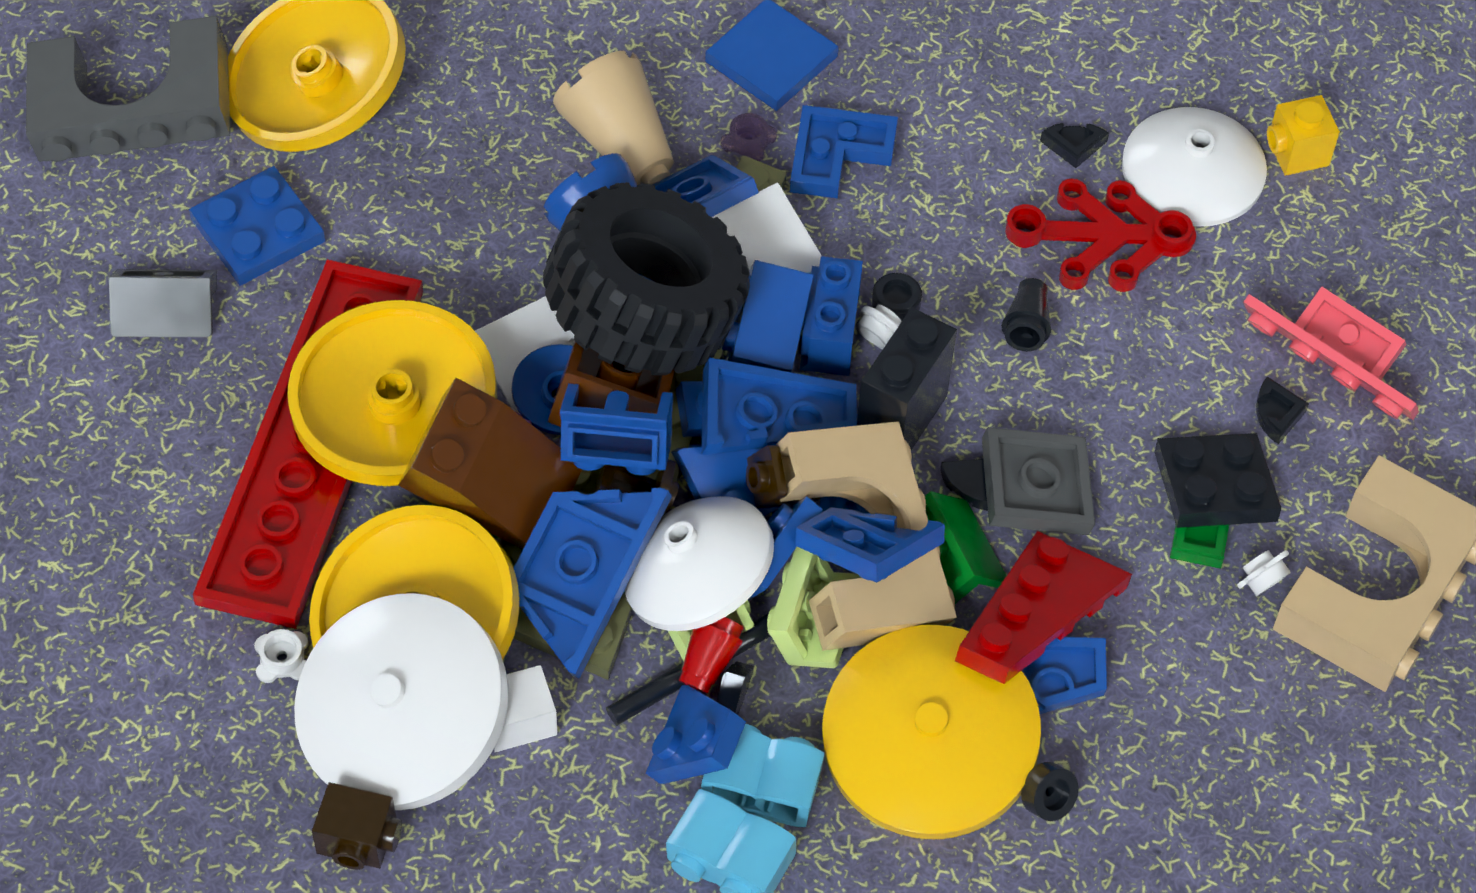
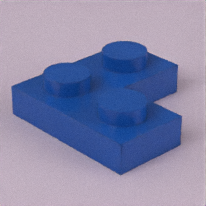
[789,105,898,199]

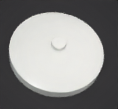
[294,593,508,810]

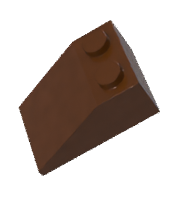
[547,340,674,427]
[398,377,582,550]

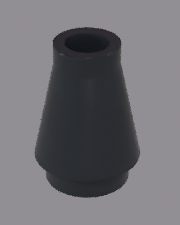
[1001,278,1051,352]

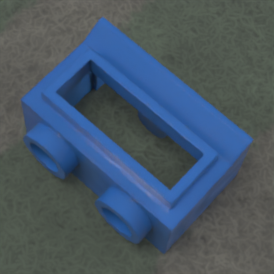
[799,256,863,376]
[560,383,673,475]

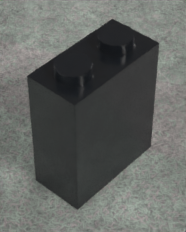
[857,307,957,450]

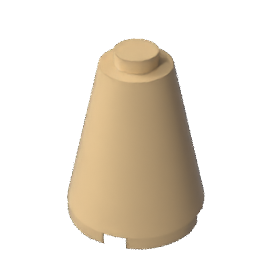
[553,51,674,185]

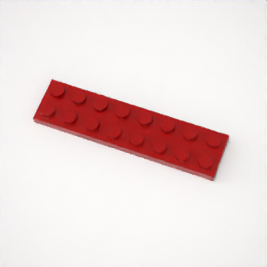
[193,259,423,629]

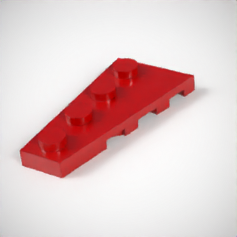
[955,531,1132,684]

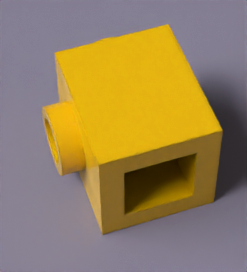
[1267,95,1340,176]

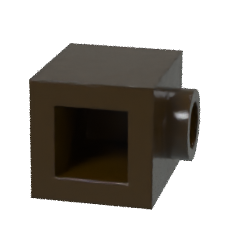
[312,782,402,870]

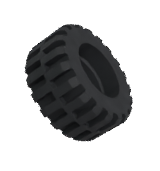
[543,182,750,375]

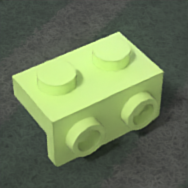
[767,547,861,668]

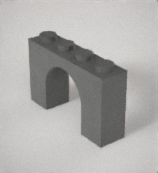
[26,16,230,162]

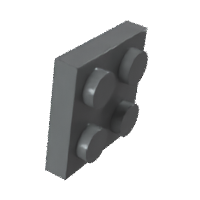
[982,427,1095,535]

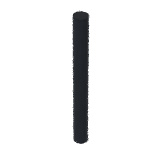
[606,613,770,726]

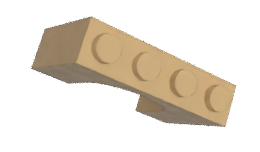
[776,421,957,651]
[1273,455,1476,692]

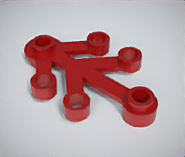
[1005,178,1196,292]

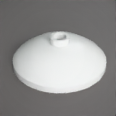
[1122,107,1267,226]
[624,496,774,631]

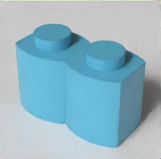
[701,724,825,827]
[666,789,796,893]

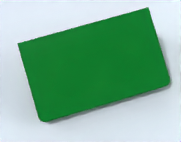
[925,491,1007,604]

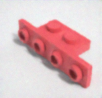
[1243,287,1419,420]

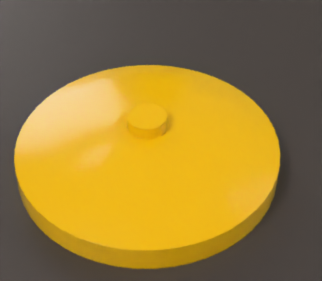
[228,0,406,152]
[288,300,497,486]
[309,505,519,660]
[822,625,1041,839]

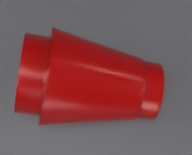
[678,617,744,694]

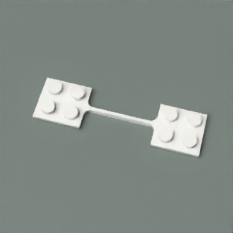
[475,183,822,414]

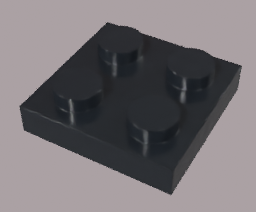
[1154,433,1281,528]

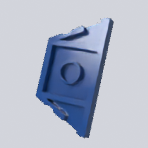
[513,488,672,679]

